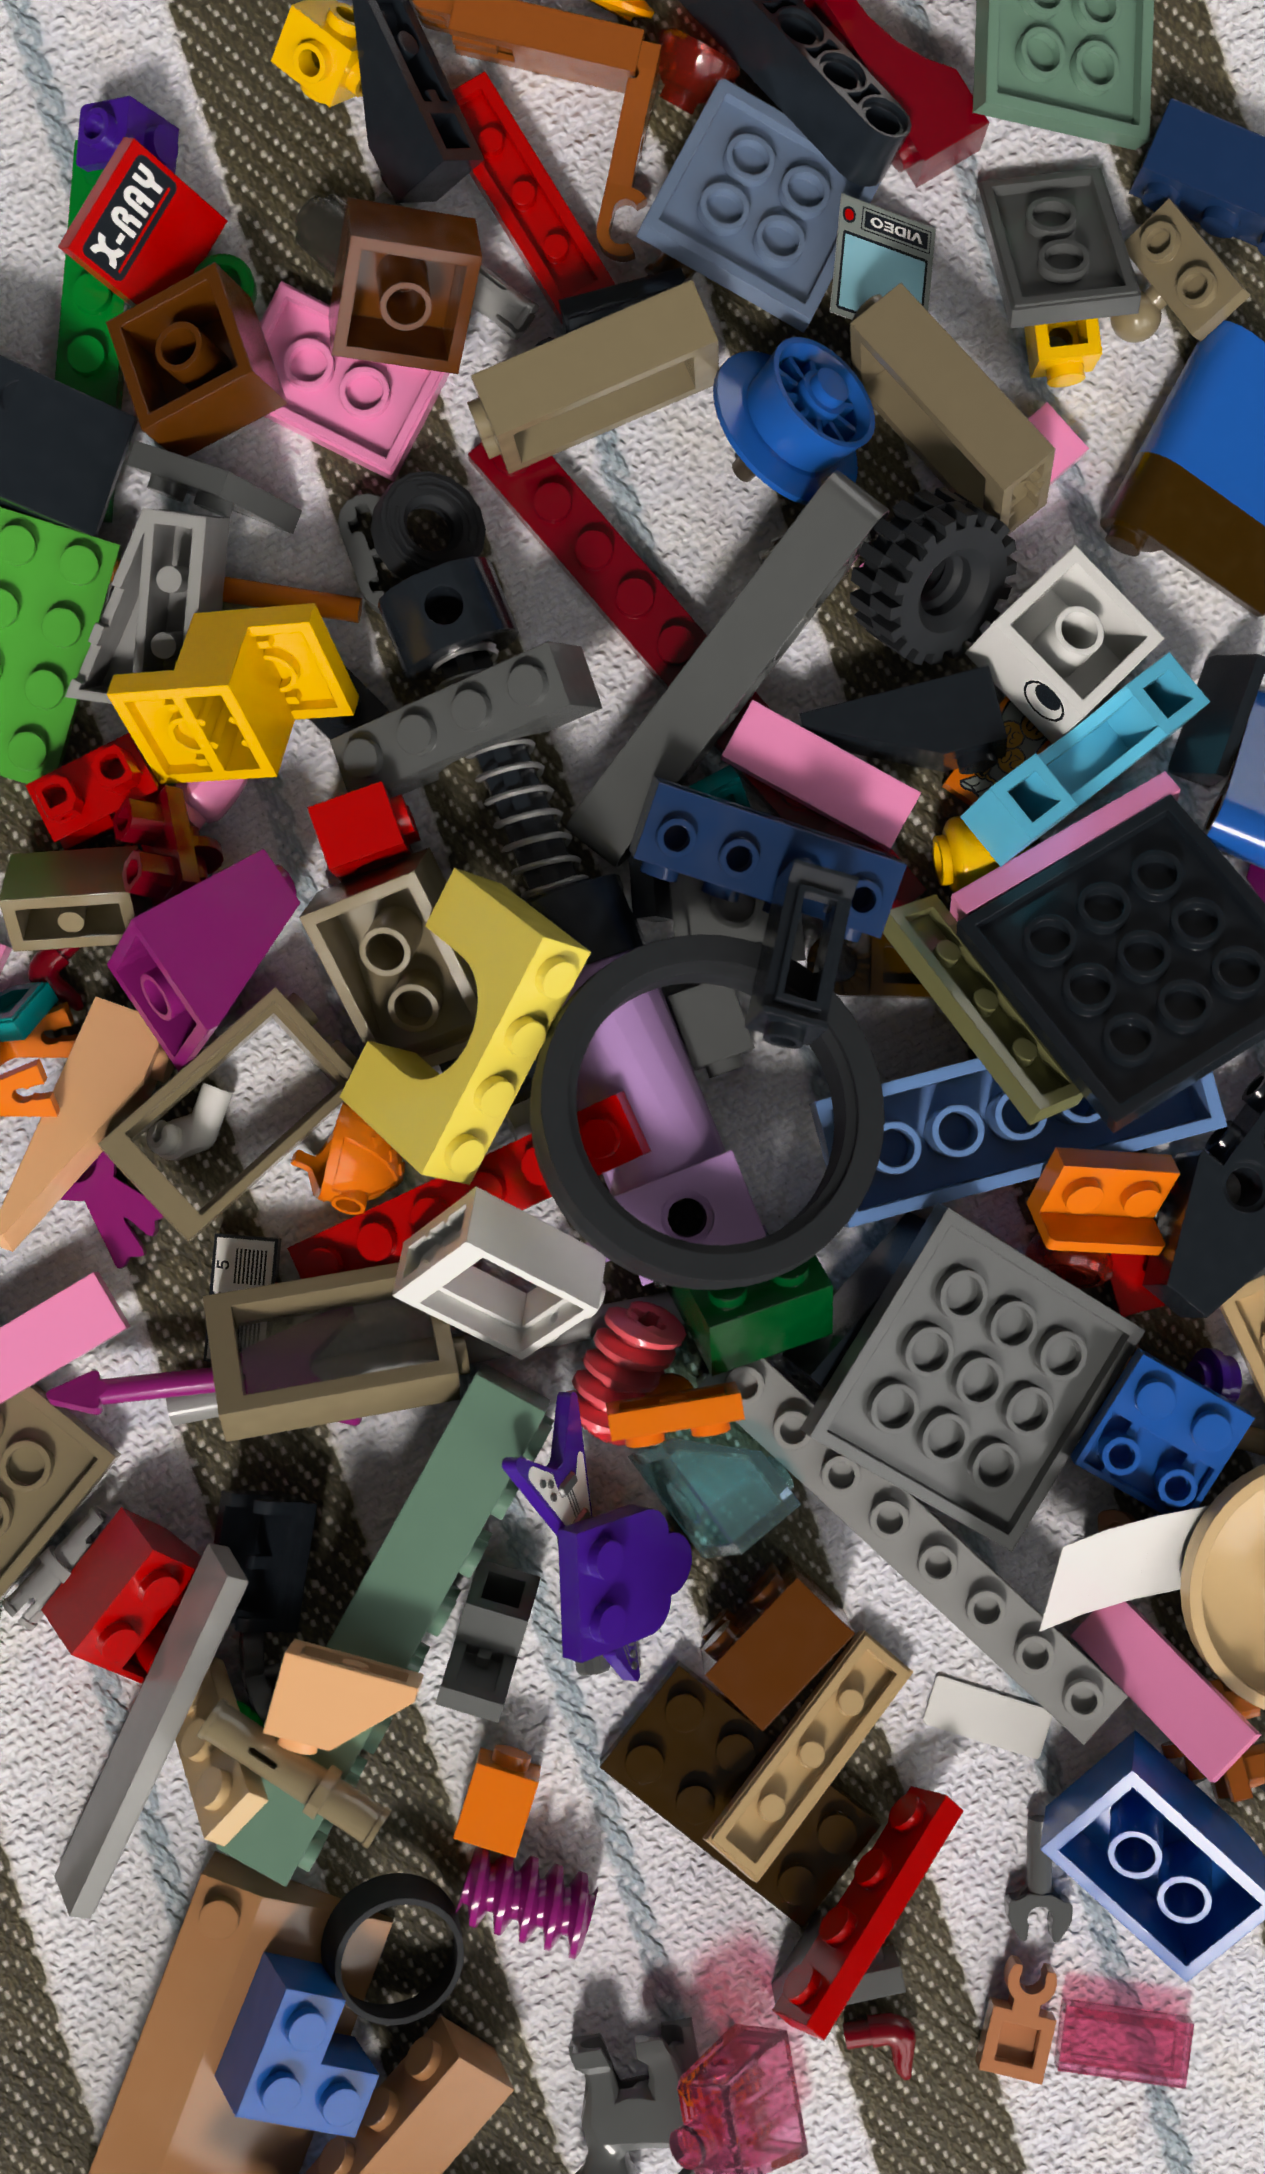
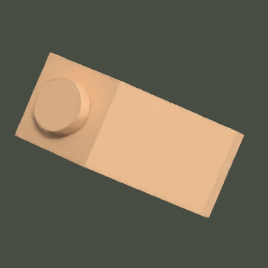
[263,1639,424,1755]

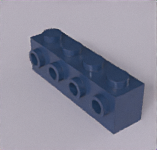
[629,776,907,942]

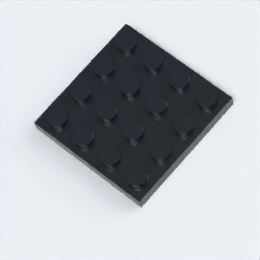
[956,794,1265,1133]

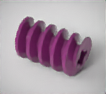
[455,1846,598,1959]

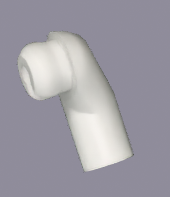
[146,1083,233,1161]

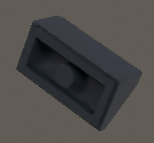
[1168,654,1265,788]

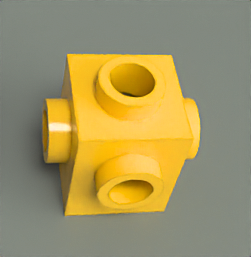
[271,0,363,107]

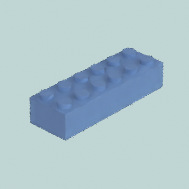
[809,1058,1228,1228]

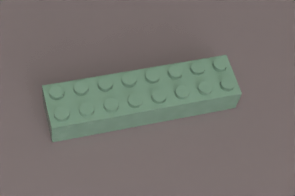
[216,1363,554,1887]

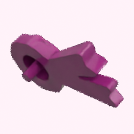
[61,1152,164,1269]

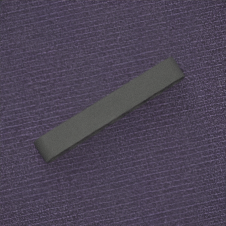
[566,470,890,868]

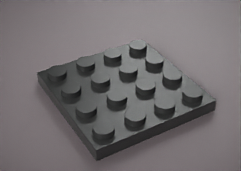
[800,1202,1145,1552]

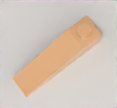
[0,996,174,1252]

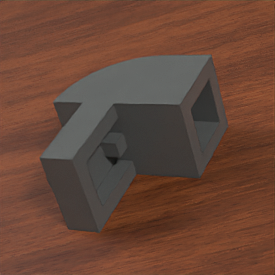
[435,1559,541,1723]

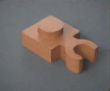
[975,1955,1057,2085]

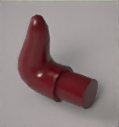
[28,947,84,1011]
[843,2013,916,2080]

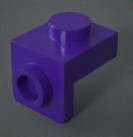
[76,96,179,174]

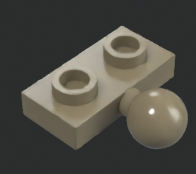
[1110,199,1251,343]

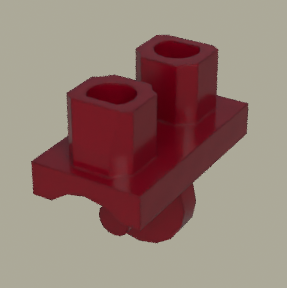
[113,785,224,907]

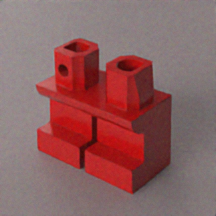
[25,733,169,850]

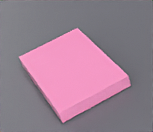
[260,281,450,482]

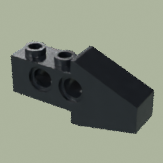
[1142,1071,1265,1318]

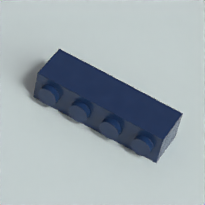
[1129,98,1265,256]

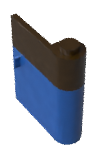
[1100,320,1265,617]

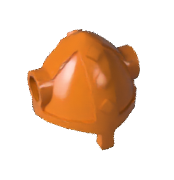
[291,1102,405,1215]

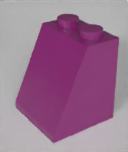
[107,849,301,1072]

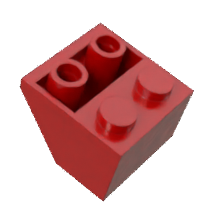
[41,1507,202,1684]

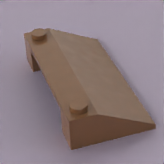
[88,1851,394,2174]

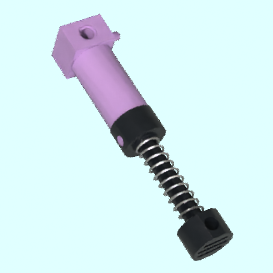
[378,557,766,1286]

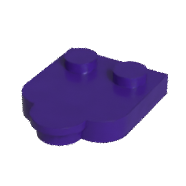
[558,1504,692,1663]

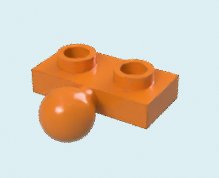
[605,1373,745,1448]

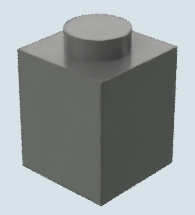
[667,984,755,1078]

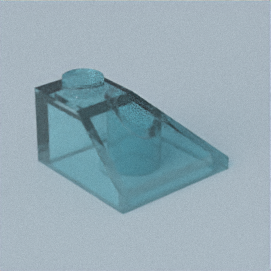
[628,1438,801,1559]

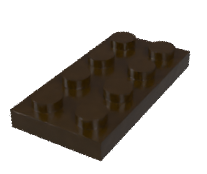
[600,1660,881,1928]

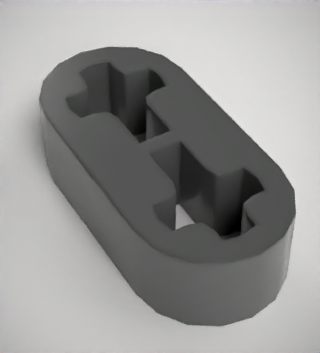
[338,494,401,614]

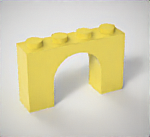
[339,868,591,1185]

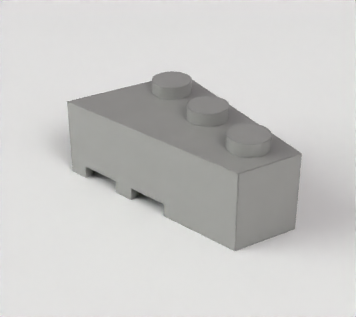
[65,508,230,704]

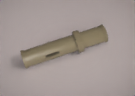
[197,1698,392,1849]

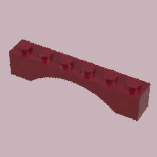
[801,0,989,188]

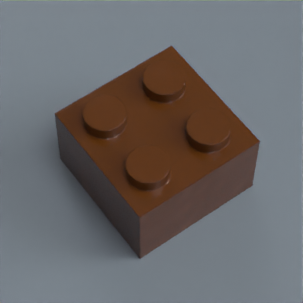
[328,197,482,374]
[106,262,288,457]
[700,1556,855,1731]

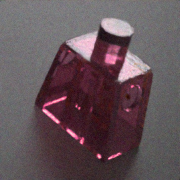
[669,2024,809,2174]

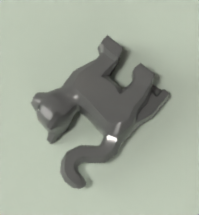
[568,2017,715,2174]

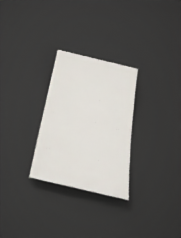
[1039,1506,1209,1632]

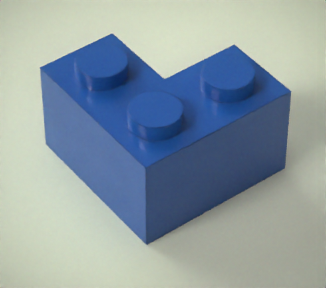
[214,1952,380,2138]

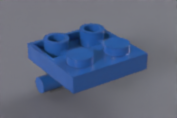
[1070,1348,1255,1514]

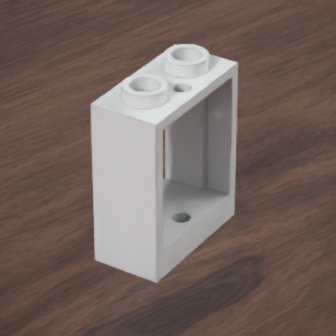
[392,1187,606,1360]

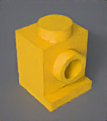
[1024,318,1102,387]

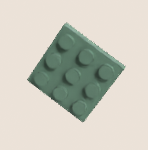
[973,0,1154,150]

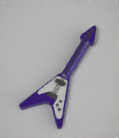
[502,1392,640,1681]

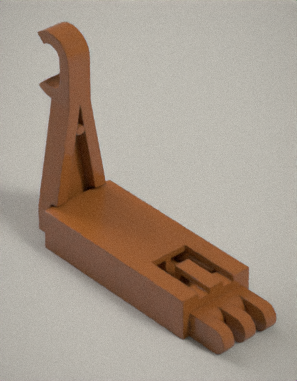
[412,0,663,262]

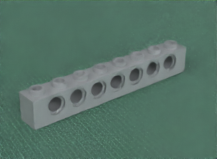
[696,1358,1128,1745]

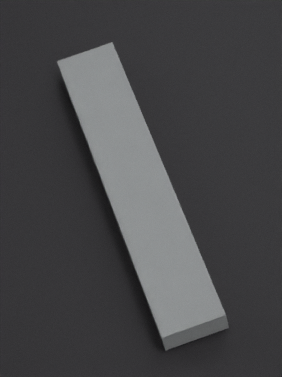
[54,1543,249,1919]

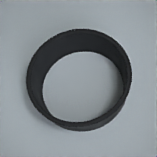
[321,1873,464,2025]

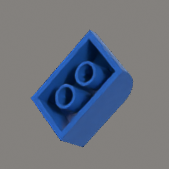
[1040,1730,1265,1983]

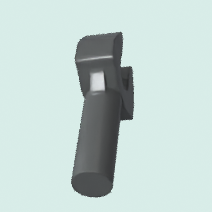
[1004,1815,1073,1943]

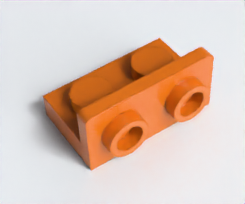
[1026,1147,1180,1255]

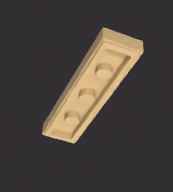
[703,1630,913,1883]

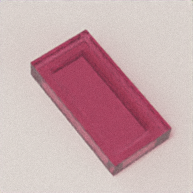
[1054,1998,1194,2089]

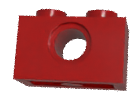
[307,781,421,882]

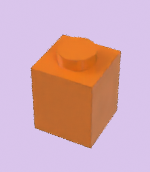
[453,1745,541,1858]

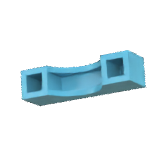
[960,652,1210,867]

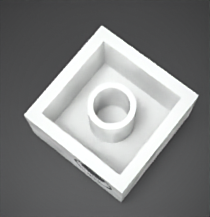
[965,545,1165,744]

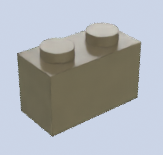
[0,845,150,952]

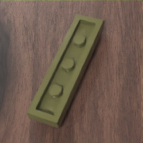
[883,894,1084,1125]

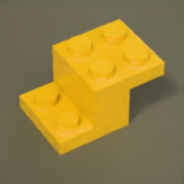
[107,603,359,784]

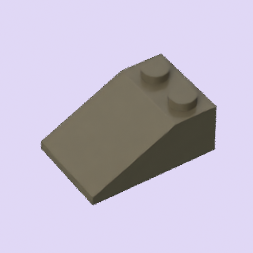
[299,847,478,1067]

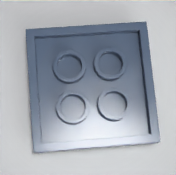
[636,77,881,333]

